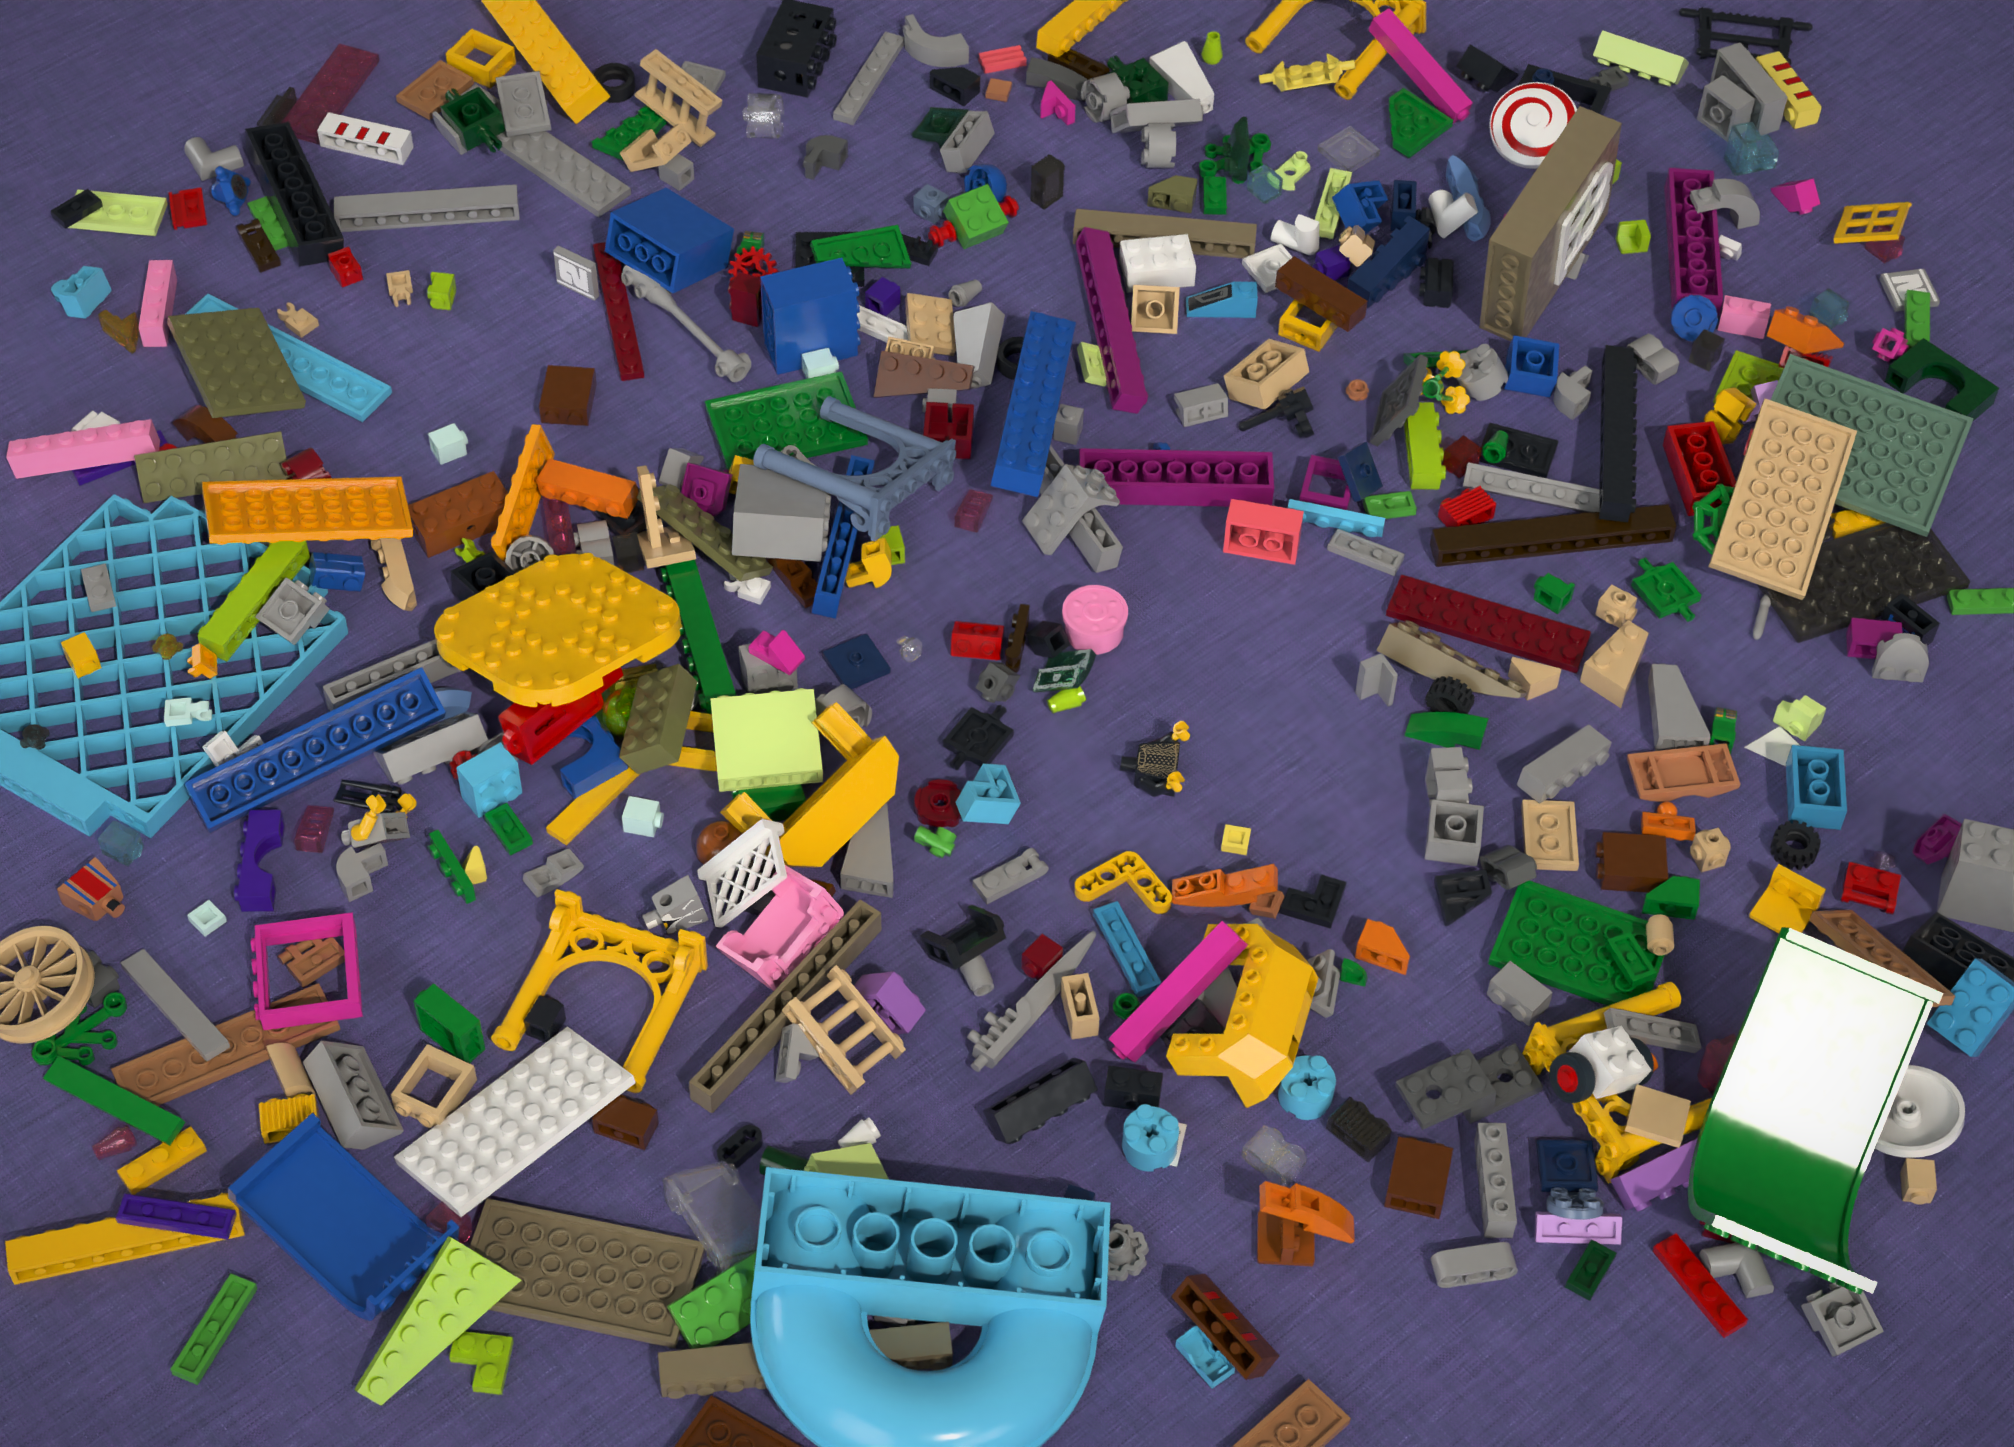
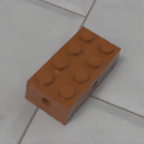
[408,471,509,558]

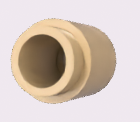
[1646,914,1674,956]

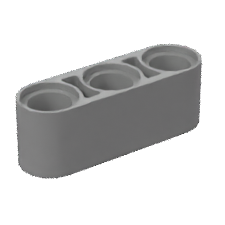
[1431,1242,1518,1288]

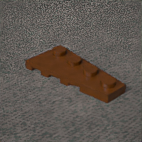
[874,351,975,398]

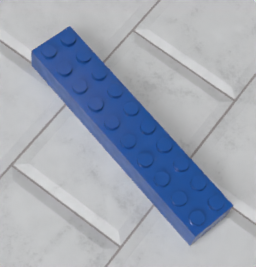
[990,311,1076,497]
[184,667,446,833]

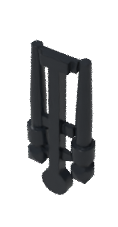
[334,780,402,813]

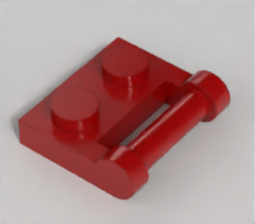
[1840,862,1901,915]

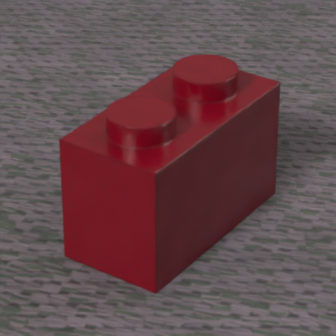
[728,272,763,327]

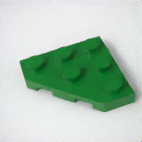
[1388,88,1453,158]

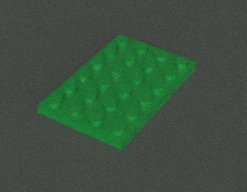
[705,371,868,470]
[1488,880,1665,1006]

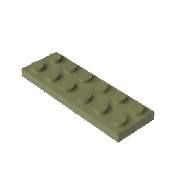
[134,431,290,503]
[637,484,773,582]

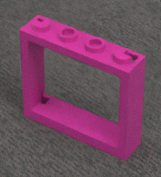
[251,912,363,1030]

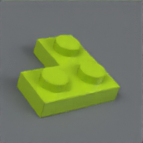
[449,1332,514,1395]

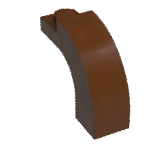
[172,405,238,443]

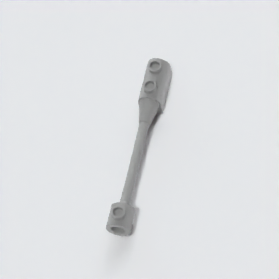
[621,265,751,382]

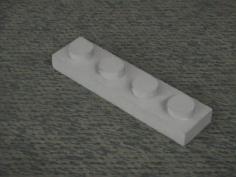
[1604,1008,1701,1053]

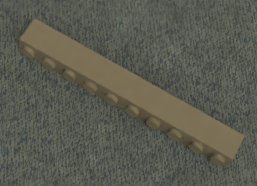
[689,899,881,1113]
[658,1322,953,1399]

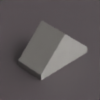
[659,448,704,491]

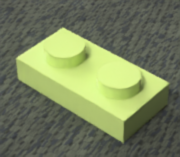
[1077,342,1107,387]

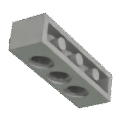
[1474,1123,1517,1238]

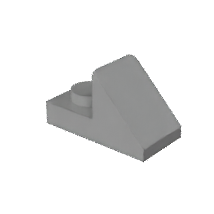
[775,1024,819,1083]

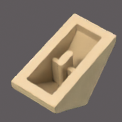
[1508,657,1561,701]

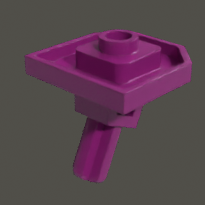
[681,462,733,517]
[1912,814,1962,865]

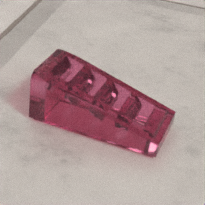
[955,489,993,533]
[294,805,334,853]

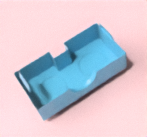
[1175,1326,1235,1389]

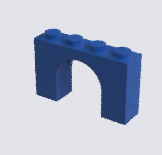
[560,715,628,799]

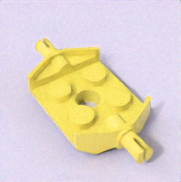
[1259,54,1355,92]

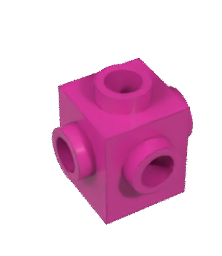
[1872,327,1909,362]

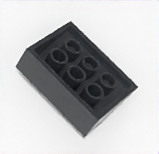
[1902,912,2014,991]

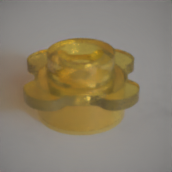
[152,634,183,660]

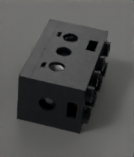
[756,0,837,98]

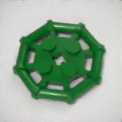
[1692,484,1734,555]

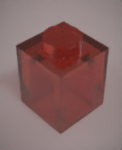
[1442,435,1482,479]

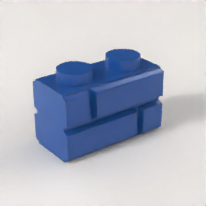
[308,552,365,592]

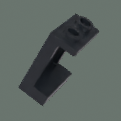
[920,905,1006,970]

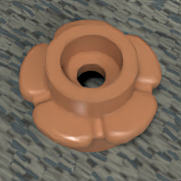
[1346,379,1369,401]

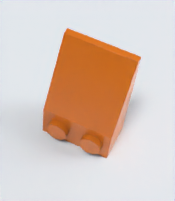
[1767,306,1844,354]

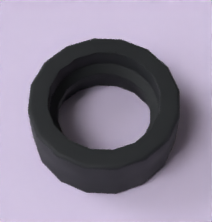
[593,63,635,103]
[997,336,1024,380]

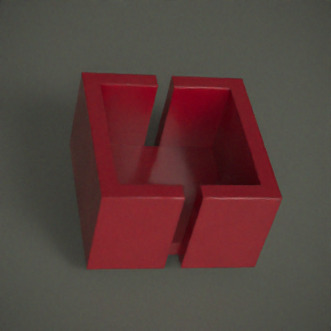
[923,402,974,459]

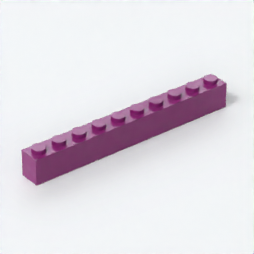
[1075,227,1148,414]

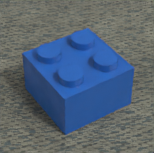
[1504,335,1560,398]

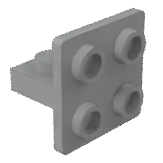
[1307,949,1341,1018]

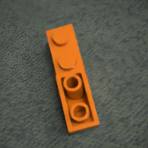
[1172,864,1278,907]
[1259,1181,1355,1244]

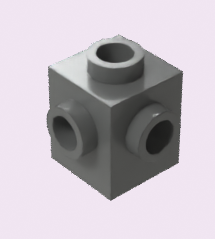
[975,662,1020,703]

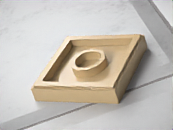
[1625,1084,1691,1148]

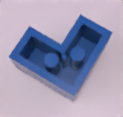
[1332,180,1388,235]

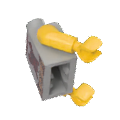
[341,793,417,848]

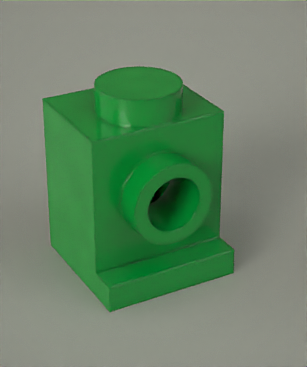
[1533,573,1575,615]

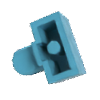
[51,266,112,319]

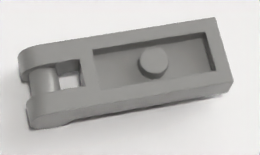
[973,848,1049,904]

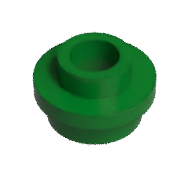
[1113,993,1140,1019]

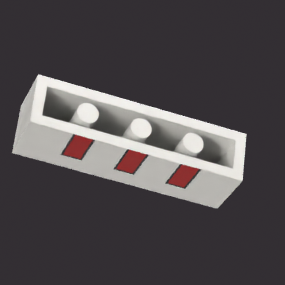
[317,112,413,165]

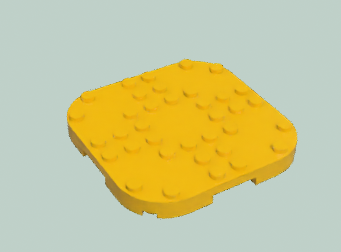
[434,553,682,707]

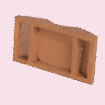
[1627,743,1740,802]

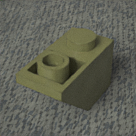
[1147,175,1198,213]

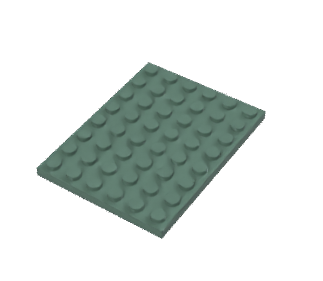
[1771,354,1974,537]

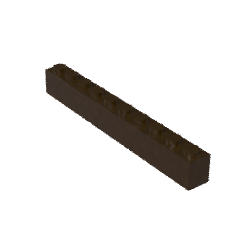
[1430,504,1677,567]

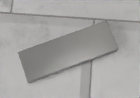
[1327,528,1405,576]

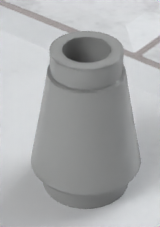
[948,279,982,307]

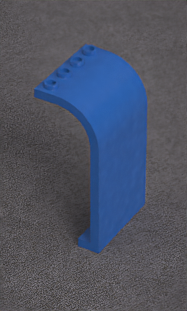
[228,1113,460,1321]

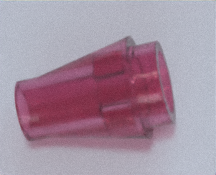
[92,1125,137,1161]

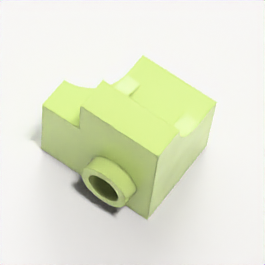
[1773,695,1826,742]

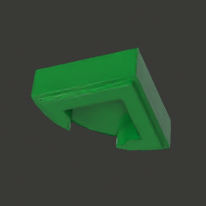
[1339,958,1368,987]

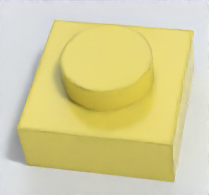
[1221,824,1251,855]

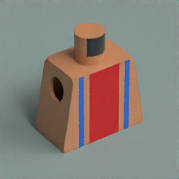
[57,857,125,921]

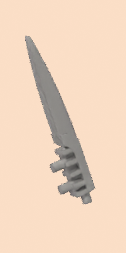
[967,930,1096,1072]

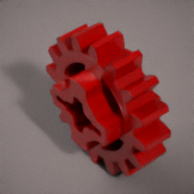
[728,246,779,282]

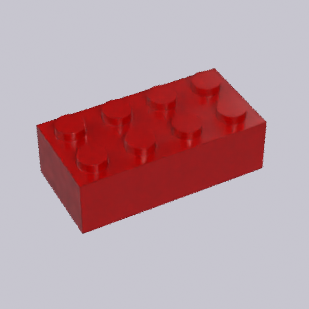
[1663,421,1736,516]

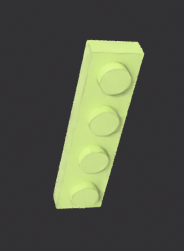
[1315,168,1352,239]

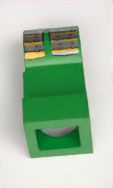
[737,231,764,272]
[1709,707,1737,754]

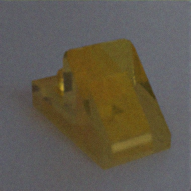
[98,309,139,354]

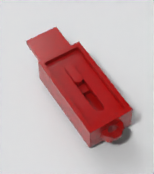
[498,667,624,765]

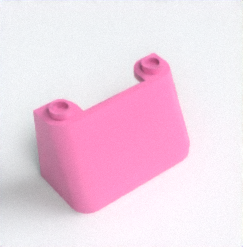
[716,865,844,991]

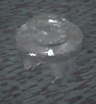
[896,635,922,662]

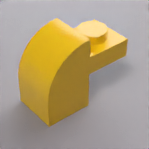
[846,537,892,588]

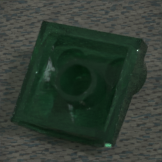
[912,107,969,149]
[1223,117,1250,181]

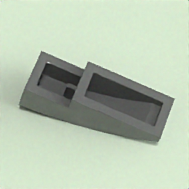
[1026,57,1087,102]

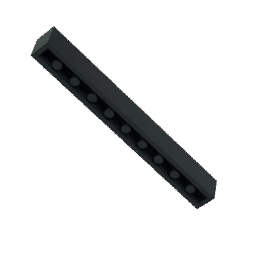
[1599,345,1637,523]

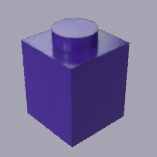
[1313,245,1351,281]
[865,277,901,317]

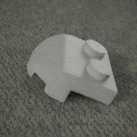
[1872,633,1929,682]

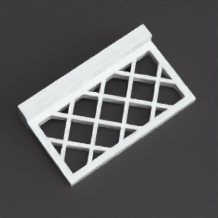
[697,819,787,928]

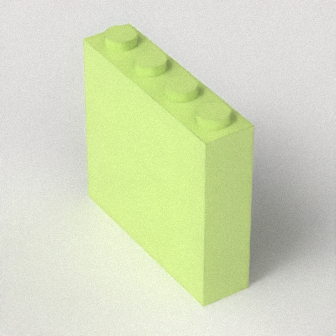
[710,688,823,792]

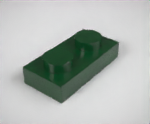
[1565,1239,1617,1301]

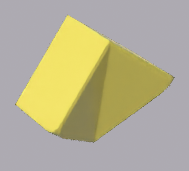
[462,845,487,885]

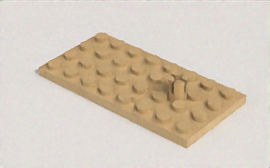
[1708,399,1857,600]

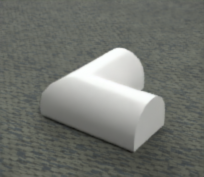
[1428,190,1478,238]
[1271,214,1319,256]

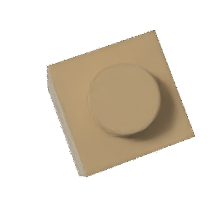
[1900,1158,1937,1205]

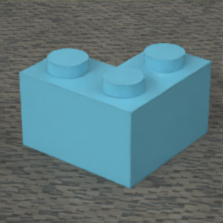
[956,763,1021,824]

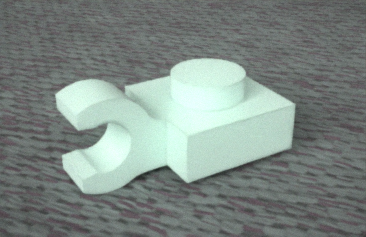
[164,697,212,727]

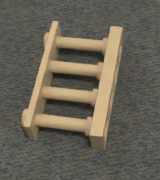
[635,49,723,147]
[782,965,906,1095]

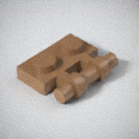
[277,937,345,988]

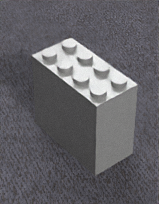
[732,464,831,562]
[1937,819,2014,932]

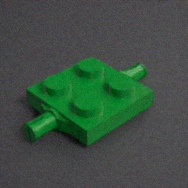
[1631,557,1701,622]

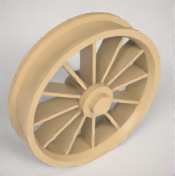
[0,926,95,1044]

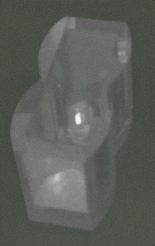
[1241,1125,1307,1187]

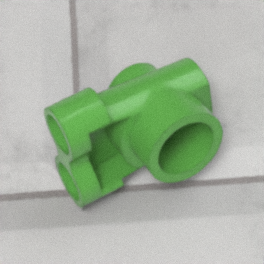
[914,825,957,859]

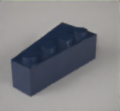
[1347,215,1430,308]

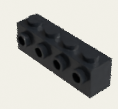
[983,1058,1098,1144]

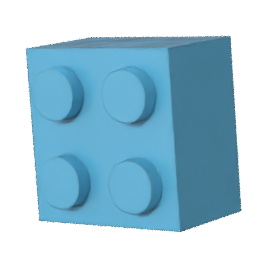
[456,742,522,818]

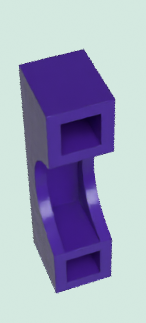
[234,810,285,912]

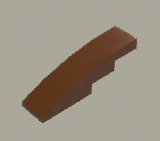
[765,558,818,608]

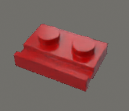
[168,187,207,230]

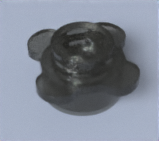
[20,724,50,750]

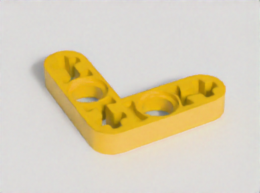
[1074,851,1172,914]

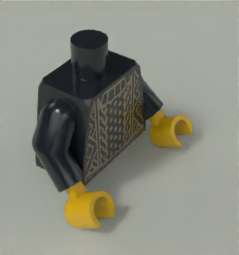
[1120,721,1190,797]

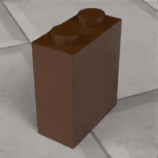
[539,365,597,426]
[1595,832,1668,893]
[1384,1136,1453,1219]

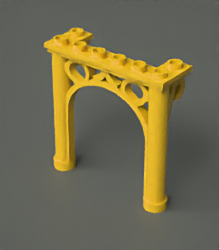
[1245,0,1426,100]
[491,889,708,1093]
[1522,982,1712,1184]

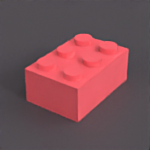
[1223,499,1304,565]

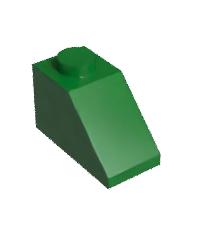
[1642,876,1700,920]

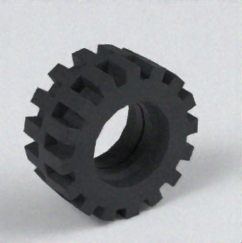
[1425,676,1475,714]
[1770,820,1821,870]

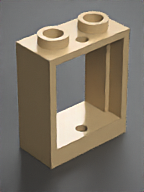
[391,1044,477,1128]

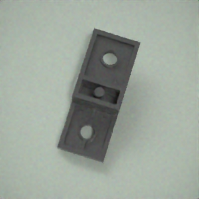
[1396,1043,1543,1130]

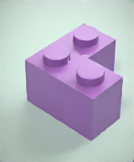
[846,971,926,1034]

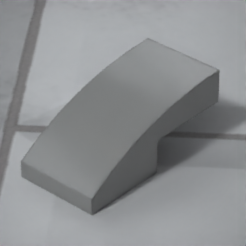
[523,849,584,898]

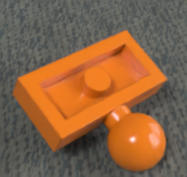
[1641,802,1696,841]

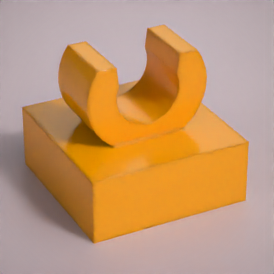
[187,643,218,679]

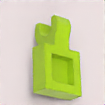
[455,538,485,563]

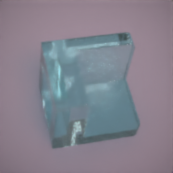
[1247,164,1283,204]

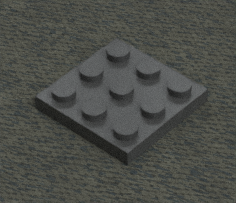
[1370,354,1428,447]

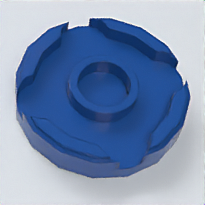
[1671,295,1718,341]

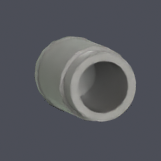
[960,955,994,996]

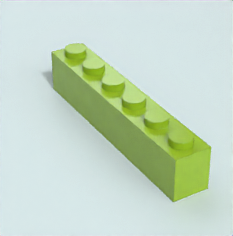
[197,541,310,661]

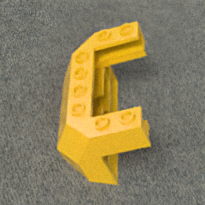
[720,702,899,868]
[1166,924,1319,1108]

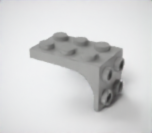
[1022,464,1120,555]

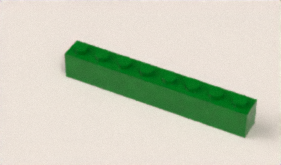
[660,560,736,714]

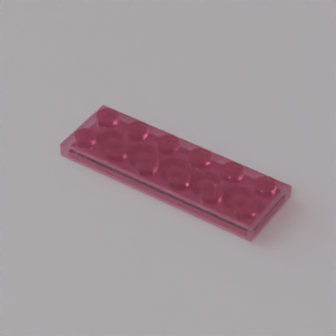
[281,43,380,145]

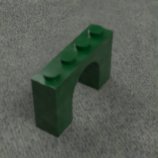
[1884,338,1999,421]

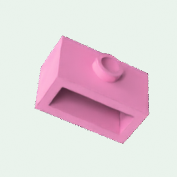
[1717,295,1771,339]

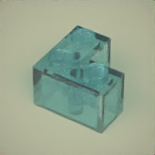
[1724,122,1779,176]

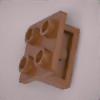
[1257,1211,1315,1267]

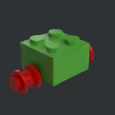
[928,184,1019,249]

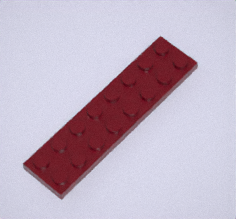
[1386,574,1591,674]

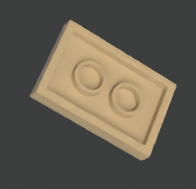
[905,293,956,356]
[1521,800,1579,871]

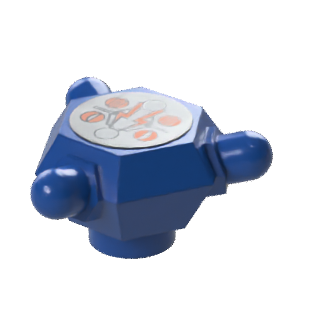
[211,166,251,216]

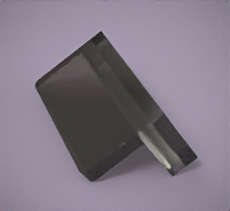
[257,87,298,127]

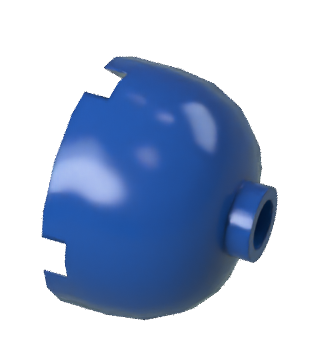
[964,164,1007,203]

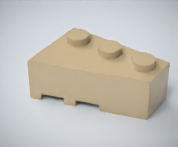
[1580,620,1649,708]

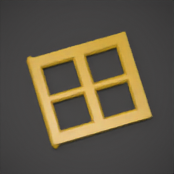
[1833,202,1912,243]

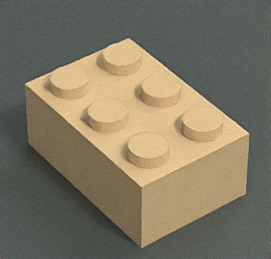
[1224,339,1309,410]

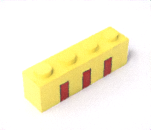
[1756,51,1822,129]

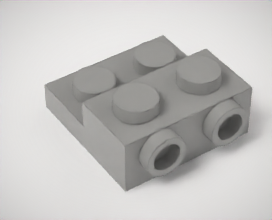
[255,577,330,645]
[1801,1281,1884,1357]

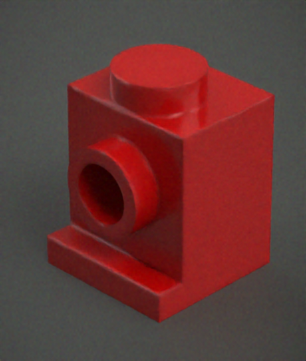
[328,246,363,288]

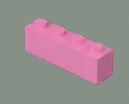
[139,260,177,347]

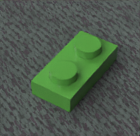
[1363,491,1417,519]

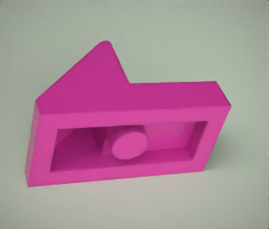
[1040,81,1075,126]
[748,630,805,675]

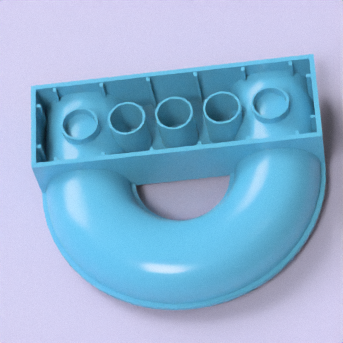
[750,1167,1110,1447]

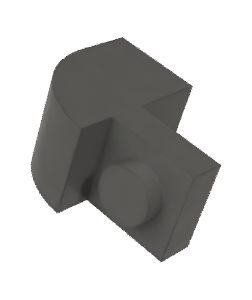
[803,135,848,180]

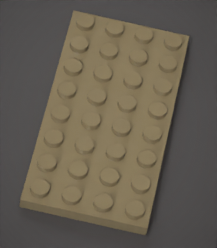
[469,1198,706,1348]

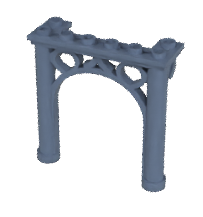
[753,396,956,542]

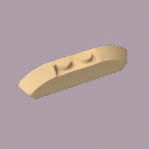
[371,538,417,611]

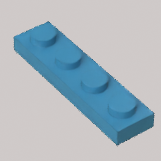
[1093,901,1162,998]

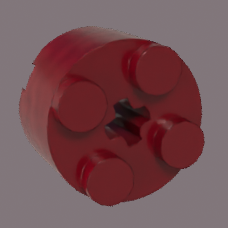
[280,447,332,480]

